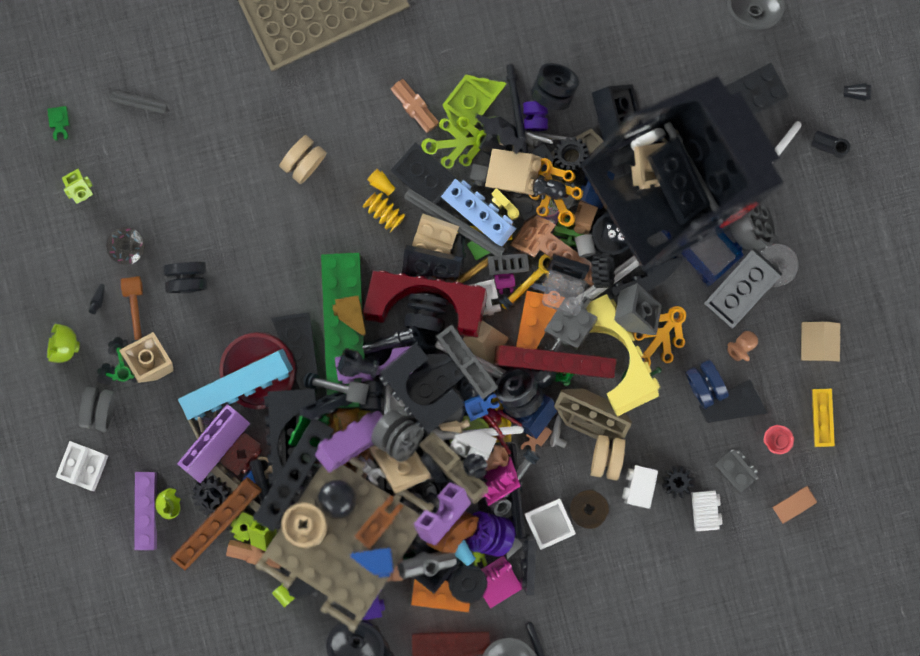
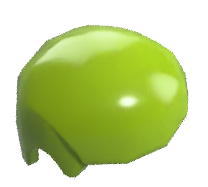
[155,488,181,519]

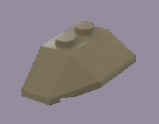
[554,388,632,440]

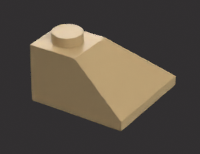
[463,321,509,364]
[119,332,173,383]

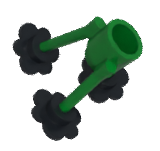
[97,336,138,385]

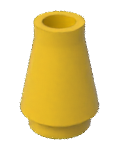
[367,169,396,196]

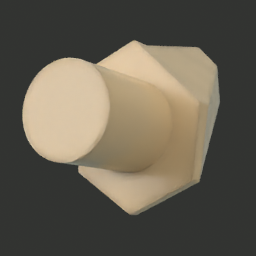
[439,419,470,434]

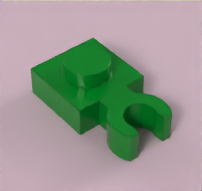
[47,106,70,141]

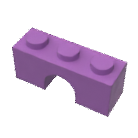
[414,482,471,545]

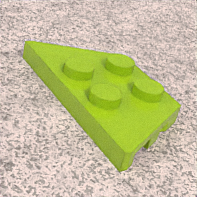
[442,75,507,137]

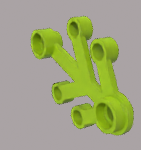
[421,116,486,169]

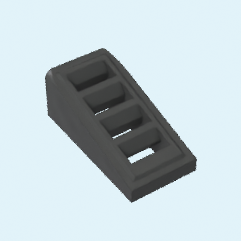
[487,251,529,275]

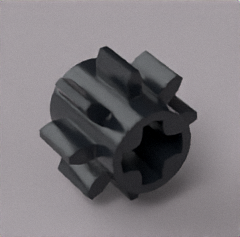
[463,453,487,478]

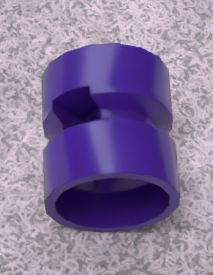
[523,101,548,131]

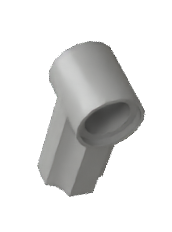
[575,234,596,259]

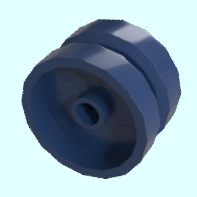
[685,359,729,409]

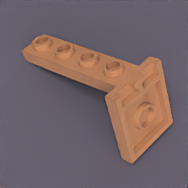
[510,216,594,286]

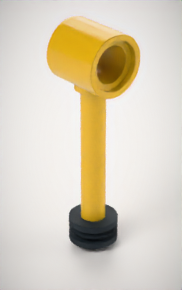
[499,254,553,312]

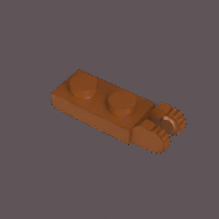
[354,495,404,549]

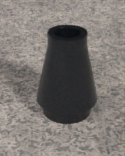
[844,83,871,102]

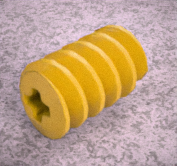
[362,192,405,233]

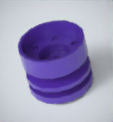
[464,511,515,557]

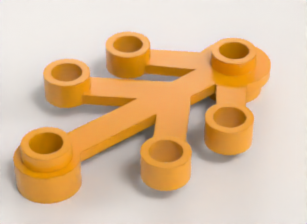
[529,158,583,227]
[632,306,686,367]

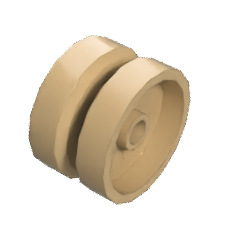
[279,135,327,184]
[590,435,625,481]
[282,503,328,548]

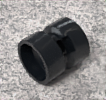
[359,381,385,411]

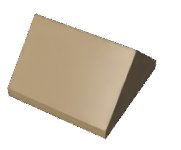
[801,322,840,361]

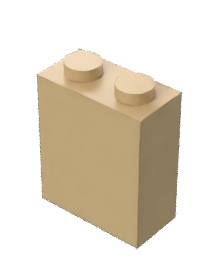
[485,149,541,195]

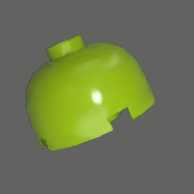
[47,323,80,363]

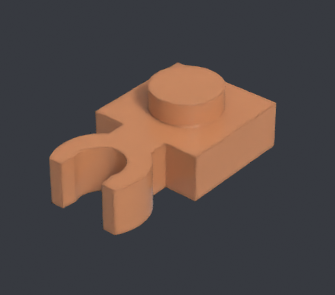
[520,427,553,451]

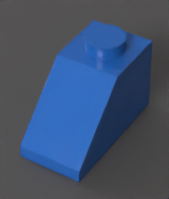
[351,548,394,578]

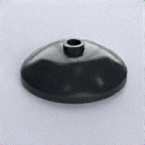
[326,619,385,656]

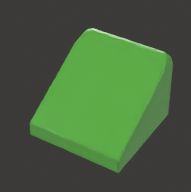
[467,234,490,261]

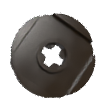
[570,490,609,529]

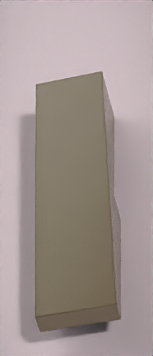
[419,432,488,505]

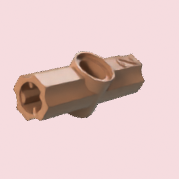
[391,79,439,133]
[226,540,281,569]

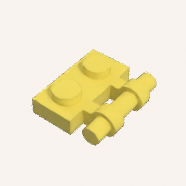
[491,188,519,220]

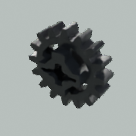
[192,476,231,516]

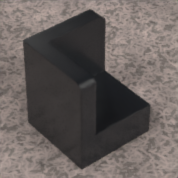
[407,329,438,355]

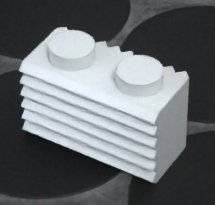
[691,490,722,531]

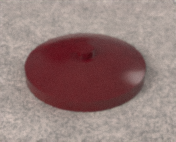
[219,332,296,409]

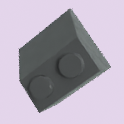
[614,283,662,336]

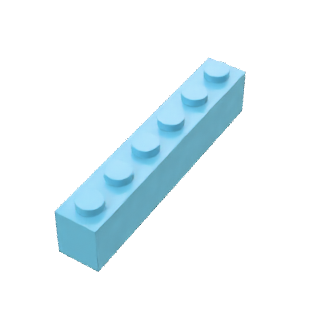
[178,349,293,420]

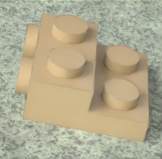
[632,142,667,189]
[412,214,459,254]

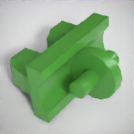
[553,218,585,247]

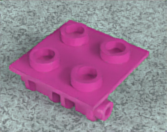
[483,457,520,505]
[481,556,521,608]

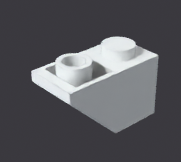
[449,430,496,461]

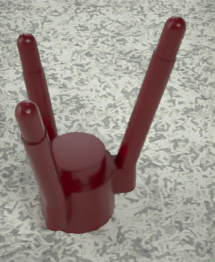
[482,408,522,455]

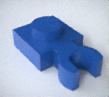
[464,392,500,421]

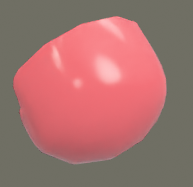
[764,425,794,455]

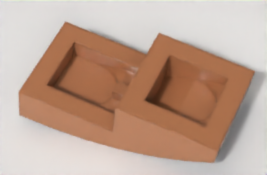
[772,486,817,524]

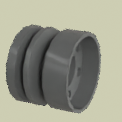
[371,410,423,462]

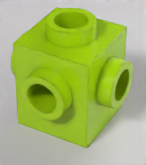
[62,169,93,204]
[230,511,255,542]

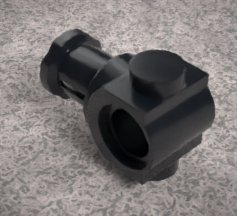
[337,348,379,378]

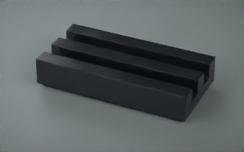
[547,254,590,282]

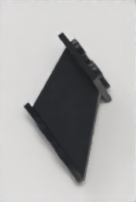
[475,114,526,156]

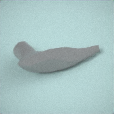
[550,413,567,448]

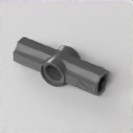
[397,551,457,579]

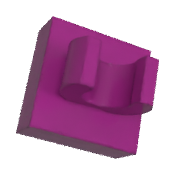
[494,273,516,294]

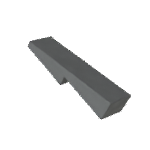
[435,325,498,399]

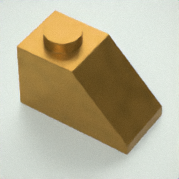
[333,296,366,335]

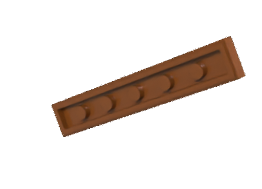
[170,477,262,570]

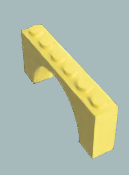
[586,294,660,416]

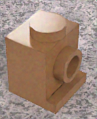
[574,201,598,234]

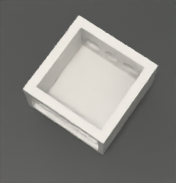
[622,465,658,509]
[524,498,576,550]

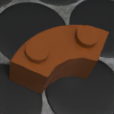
[426,511,479,553]

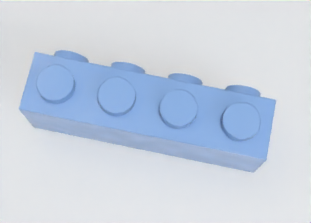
[441,179,517,246]

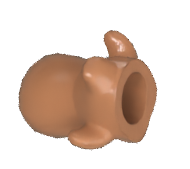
[727,331,758,361]
[485,445,509,471]

